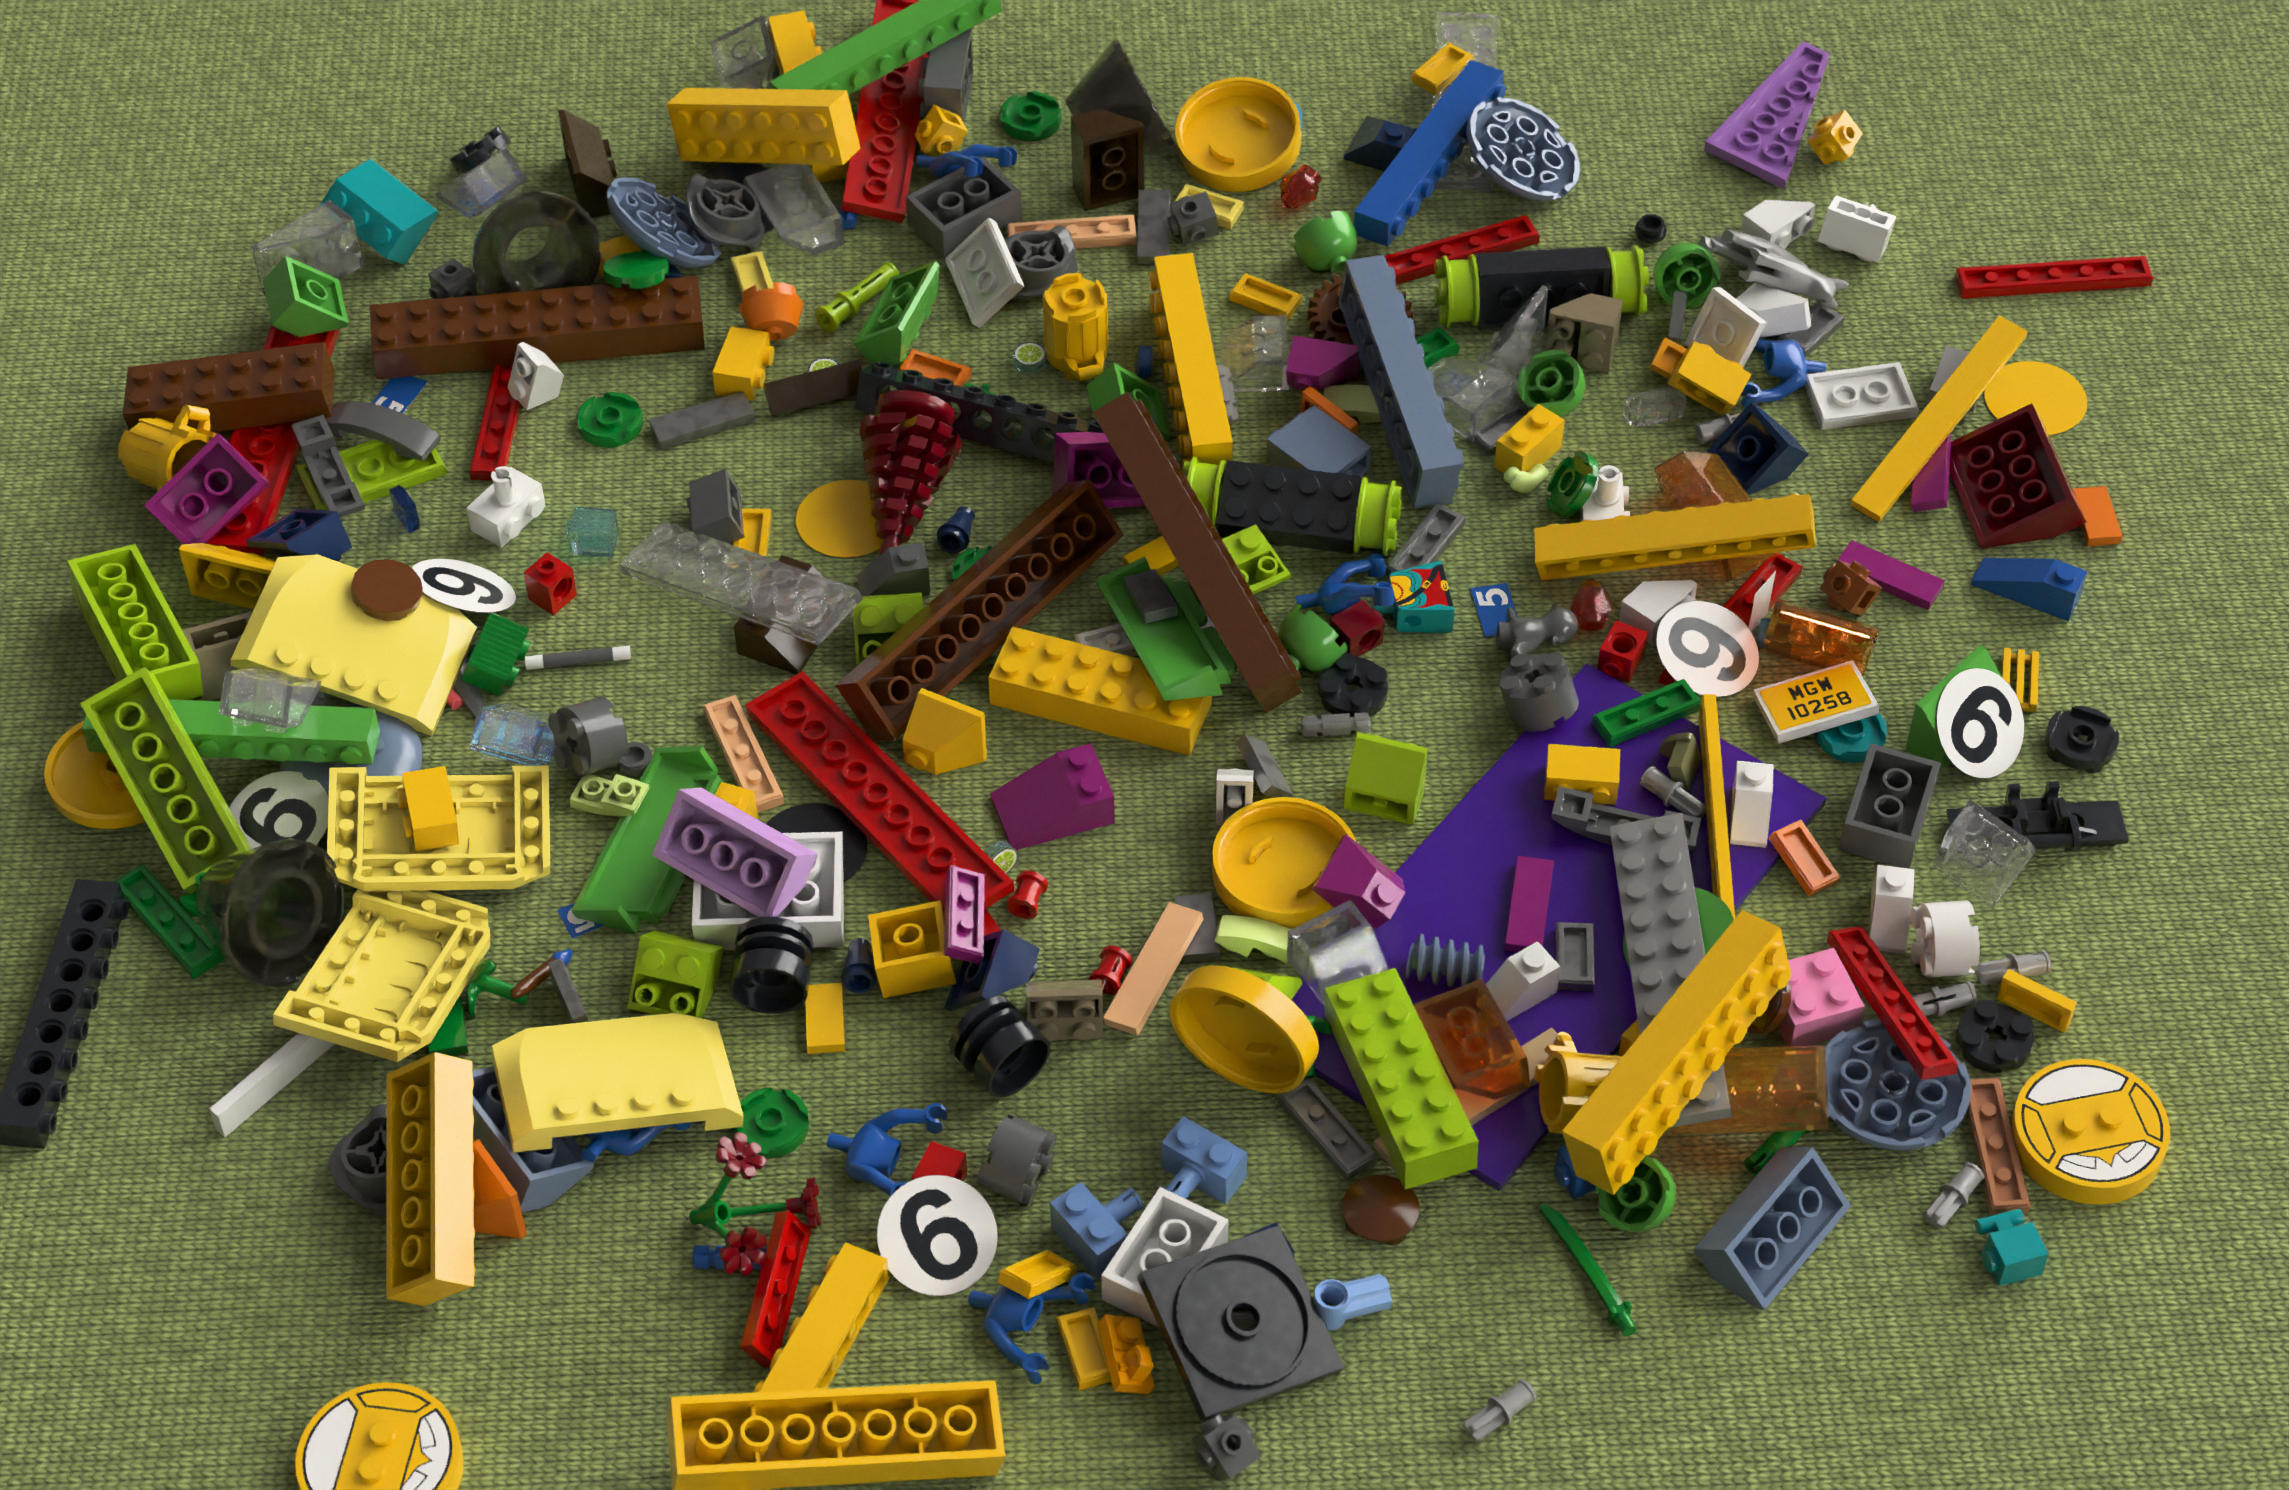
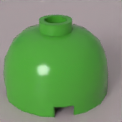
[1292,211,1357,272]
[1653,242,1720,309]
[1517,350,1586,417]
[1278,604,1348,672]
[1596,1156,1676,1232]

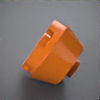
[739,282,804,341]

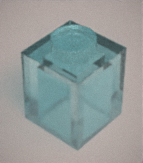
[565,506,619,557]

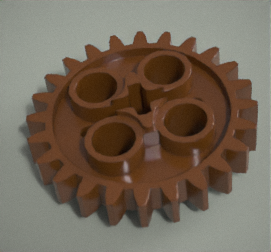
[1307,275,1413,345]

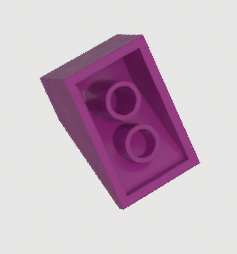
[1052,432,1146,508]
[144,433,271,544]
[990,743,1115,851]

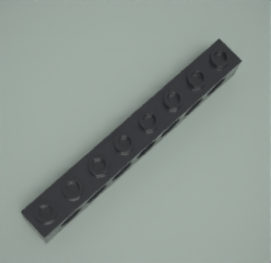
[855,361,1104,463]
[0,879,129,1149]

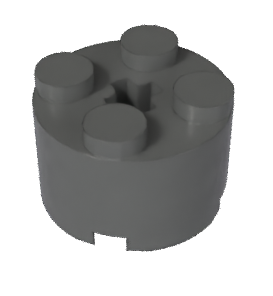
[1499,652,1579,732]
[548,697,628,777]
[977,1114,1057,1206]

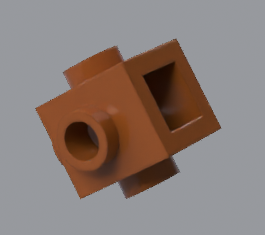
[1819,560,1883,616]

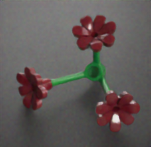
[689,1132,822,1276]

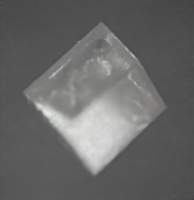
[1287,900,1389,1006]

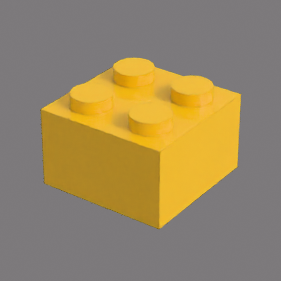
[868,900,956,998]

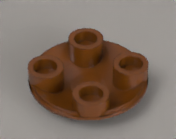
[1342,1175,1420,1245]

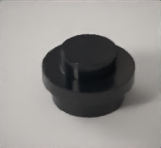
[1635,214,1667,243]

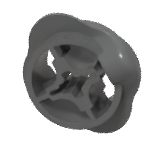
[685,174,765,251]
[1004,225,1078,302]
[330,1104,387,1218]

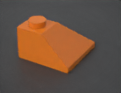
[473,1139,527,1239]

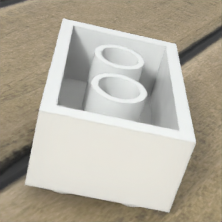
[1101,1187,1229,1328]

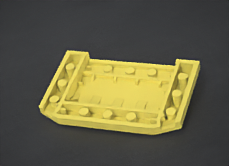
[231,555,477,736]
[327,765,550,891]
[273,889,490,1062]
[492,1013,744,1153]

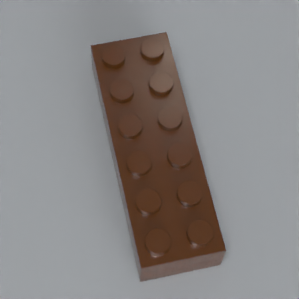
[123,342,335,432]

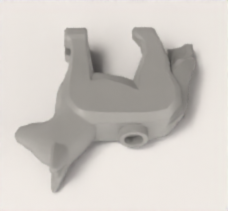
[1698,230,1849,309]

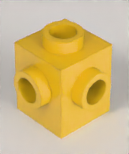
[914,105,968,157]
[1807,110,1863,165]

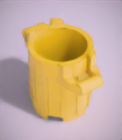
[1043,273,1109,381]
[118,405,216,492]
[1534,1032,1623,1134]

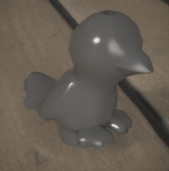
[1496,604,1578,666]

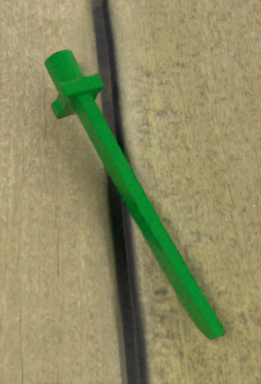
[1540,1204,1637,1337]

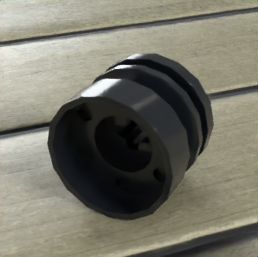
[729,917,814,1014]
[949,996,1051,1098]

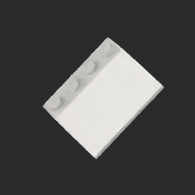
[692,832,844,950]

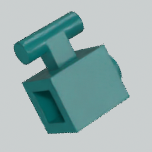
[1975,1209,2049,1286]

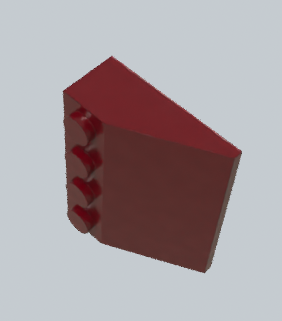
[1949,403,2087,548]

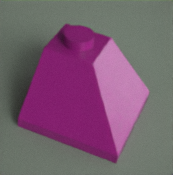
[1286,335,1361,391]
[1312,834,1406,934]

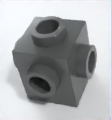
[1167,191,1219,246]
[428,258,477,299]
[1191,1413,1262,1481]

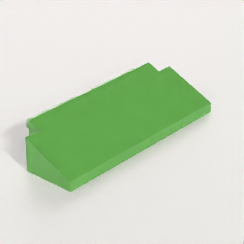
[1095,557,1237,701]
[571,746,726,934]

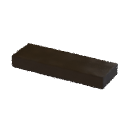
[763,359,862,416]

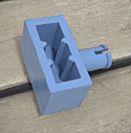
[1161,1116,1247,1204]
[1050,1182,1144,1280]

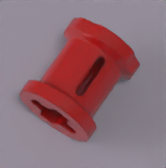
[1007,870,1049,919]
[1089,945,1133,995]

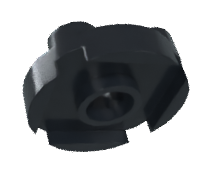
[449,125,511,175]
[1318,653,1388,717]
[2045,706,2119,773]
[1956,999,2034,1073]

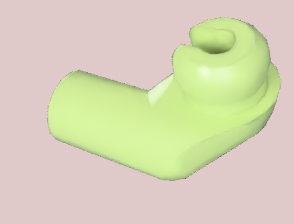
[1503,463,1549,494]

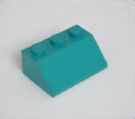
[319,159,439,265]

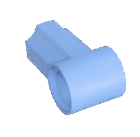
[1313,1274,1392,1331]

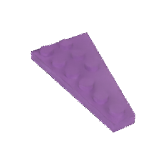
[1704,41,1830,190]

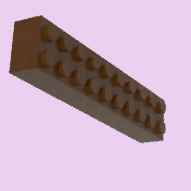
[370,276,705,379]
[1092,392,1302,713]
[835,479,1124,742]

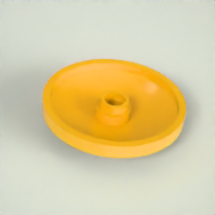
[44,720,145,829]

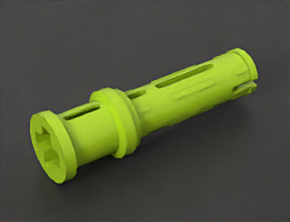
[815,262,899,333]

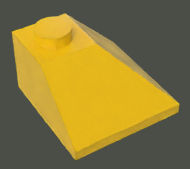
[903,688,987,775]

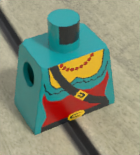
[1370,561,1454,633]

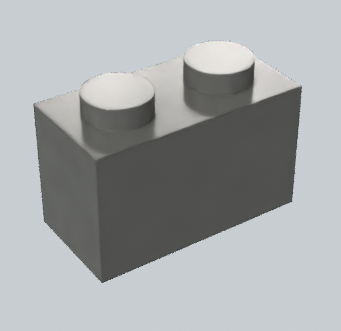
[687,468,744,551]

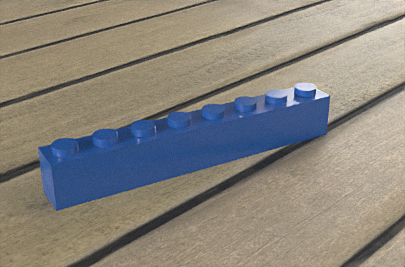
[1354,59,1506,247]

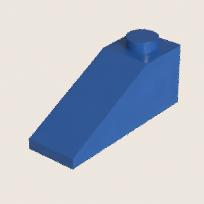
[1971,558,2088,621]

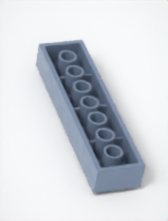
[1338,255,1464,510]

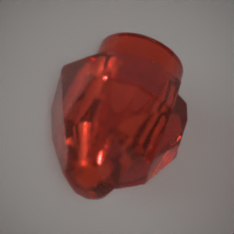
[1279,164,1322,209]
[1570,579,1614,631]

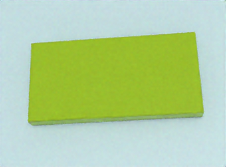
[296,423,447,511]

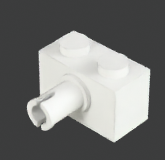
[1818,196,1896,263]
[1579,465,1630,521]
[466,466,546,548]

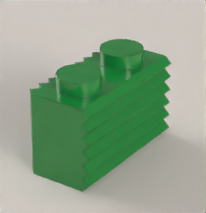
[461,612,531,696]

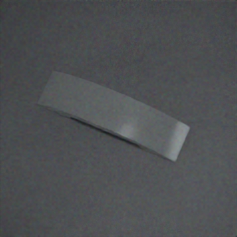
[325,401,441,461]
[291,415,365,517]
[1551,786,1701,851]

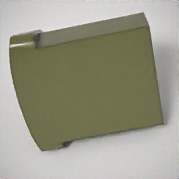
[1658,732,1702,791]

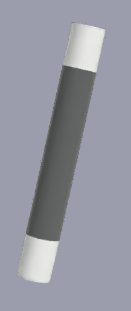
[525,645,631,670]

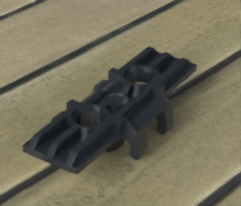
[1946,781,2129,854]

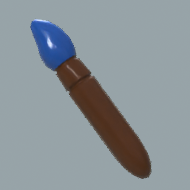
[510,948,573,999]

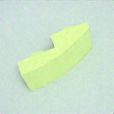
[1324,385,1381,424]
[569,774,649,816]
[1214,915,1298,963]

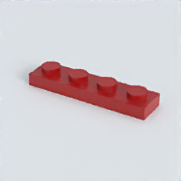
[740,1210,812,1367]

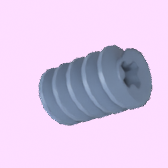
[1405,933,1485,992]

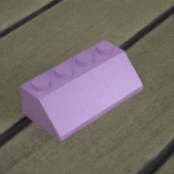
[652,788,818,917]

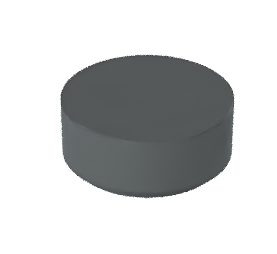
[618,742,652,777]

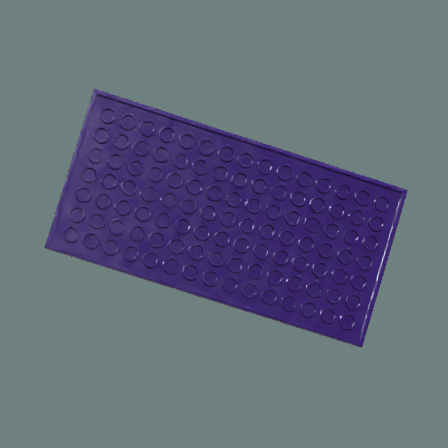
[1292,663,1826,1191]

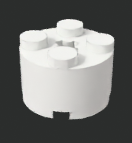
[1910,900,1980,978]

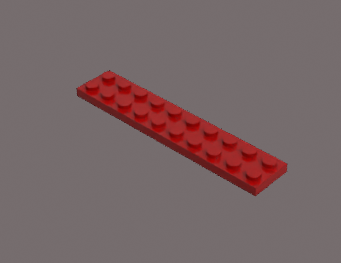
[841,0,929,223]
[206,325,341,557]
[745,671,1015,915]

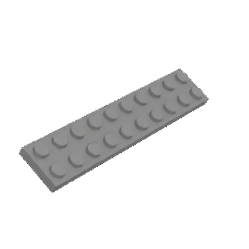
[1610,813,1732,1128]

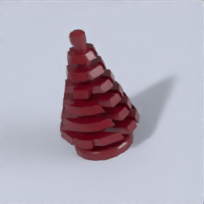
[859,390,962,555]

